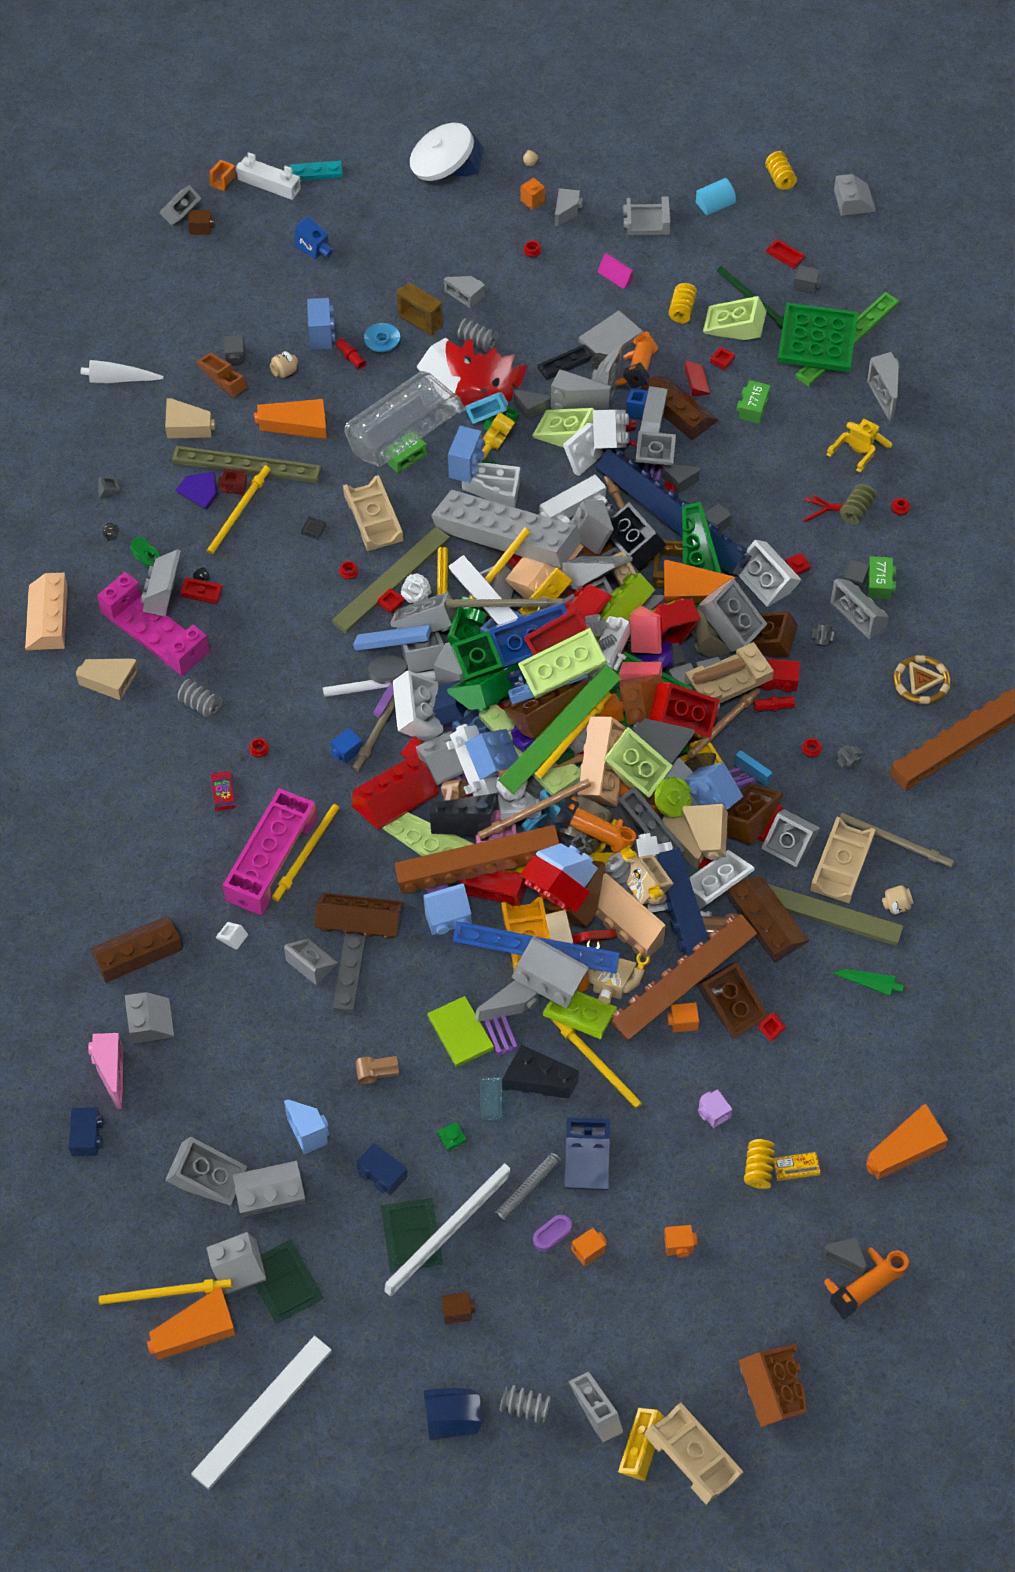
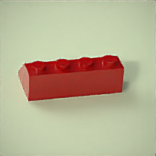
[565,584,612,621]
[352,754,439,830]

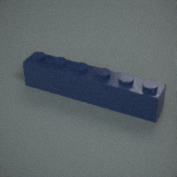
[654,848,709,957]

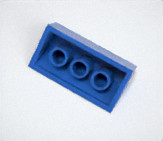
[489,601,568,667]

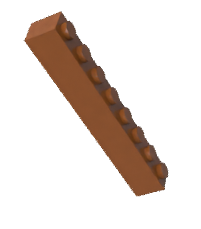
[890,688,1015,791]
[395,825,560,894]
[610,914,757,1042]

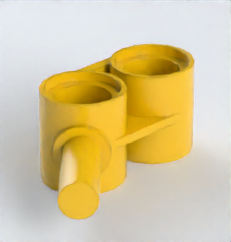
[482,412,515,460]

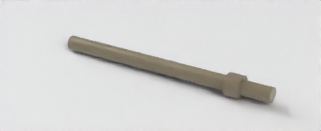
[446,597,564,609]
[352,694,395,772]
[840,813,954,868]

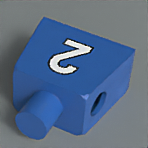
[294,216,333,259]

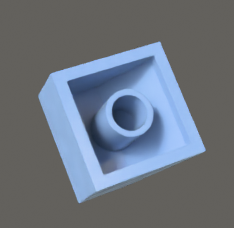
[536,843,598,887]
[424,884,472,935]
[284,1100,330,1155]

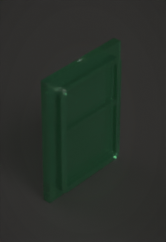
[381,1198,443,1272]
[255,1239,324,1324]

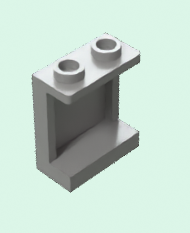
[623,197,670,235]

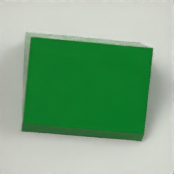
[447,607,482,648]

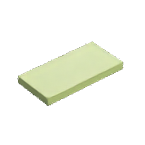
[518,628,608,699]

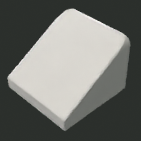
[216,922,248,950]

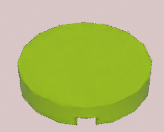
[655,777,692,818]

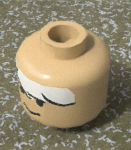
[270,351,298,379]
[882,885,914,915]

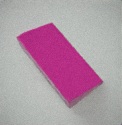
[598,253,633,289]

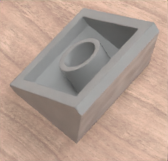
[434,642,464,687]
[284,939,338,985]

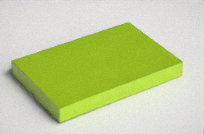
[543,991,618,1039]
[427,996,494,1067]

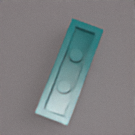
[290,161,343,181]

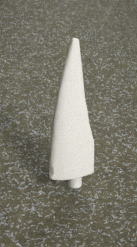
[81,360,163,383]

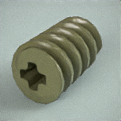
[840,484,877,525]

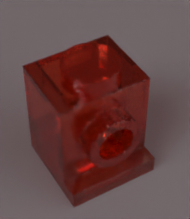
[218,469,247,496]

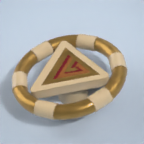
[893,655,951,704]

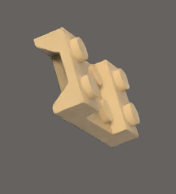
[343,475,403,551]
[684,642,774,704]
[810,817,876,904]
[644,1402,743,1505]

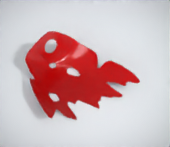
[445,339,527,407]

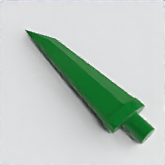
[832,969,904,996]

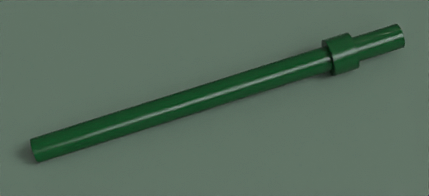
[717,266,784,329]

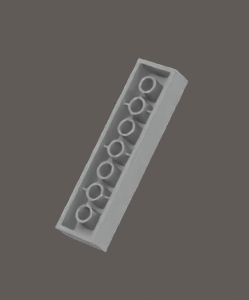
[431,489,581,568]

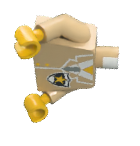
[620,846,674,905]
[586,940,650,1004]

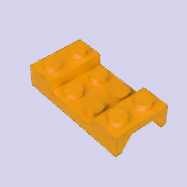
[501,897,551,971]

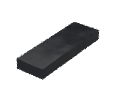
[538,344,594,380]

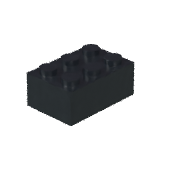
[609,502,667,570]

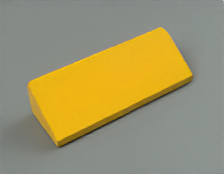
[618,1408,665,1481]

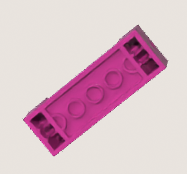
[97,572,210,676]
[223,788,317,916]

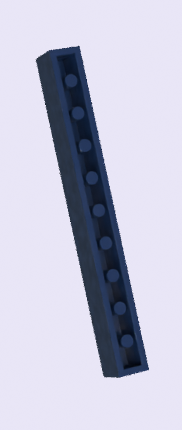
[596,448,752,575]

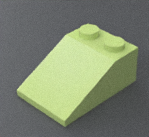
[703,296,766,340]
[532,408,594,448]
[603,728,673,798]

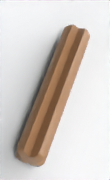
[692,658,746,684]

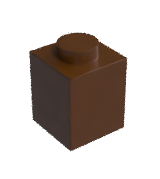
[188,210,215,235]
[442,1292,475,1324]

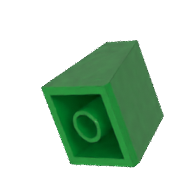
[452,631,503,680]

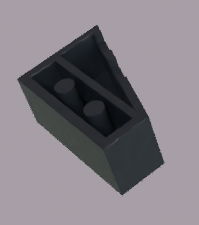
[430,793,496,835]
[502,1045,579,1099]

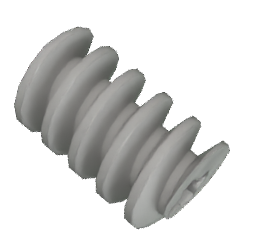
[458,318,499,352]
[178,679,223,718]
[604,852,633,895]
[500,1385,551,1423]

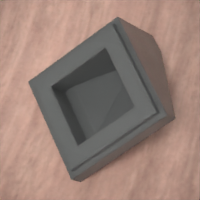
[98,476,121,498]

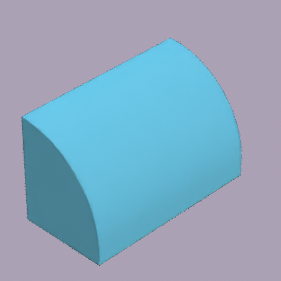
[696,178,736,216]
[465,392,508,424]

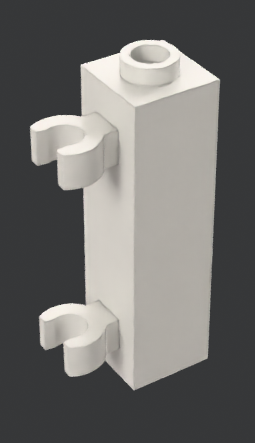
[236,152,301,200]
[539,475,607,523]
[587,616,631,680]
[446,724,499,796]
[634,833,673,913]

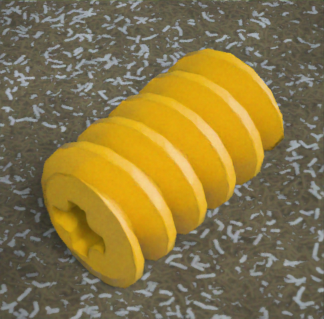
[765,151,797,190]
[668,283,697,324]
[744,1139,775,1189]

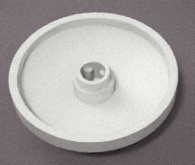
[410,123,474,181]

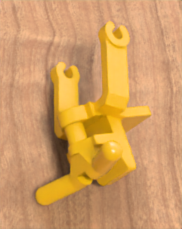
[826,419,892,473]

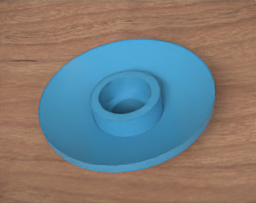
[364,323,400,352]
[521,814,548,832]

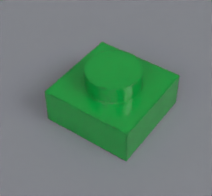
[437,1122,467,1152]

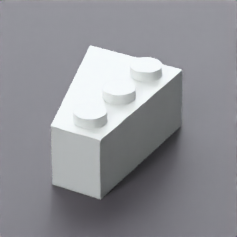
[462,462,520,508]

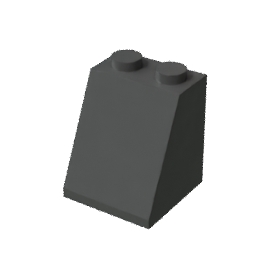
[631,718,695,764]

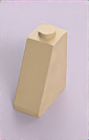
[165,398,215,438]
[76,659,139,700]
[683,804,728,860]
[662,815,704,869]
[545,910,576,944]

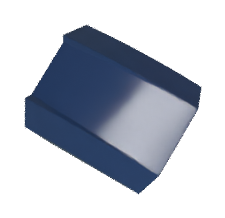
[424,1388,483,1440]

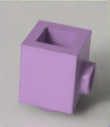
[698,1089,732,1128]

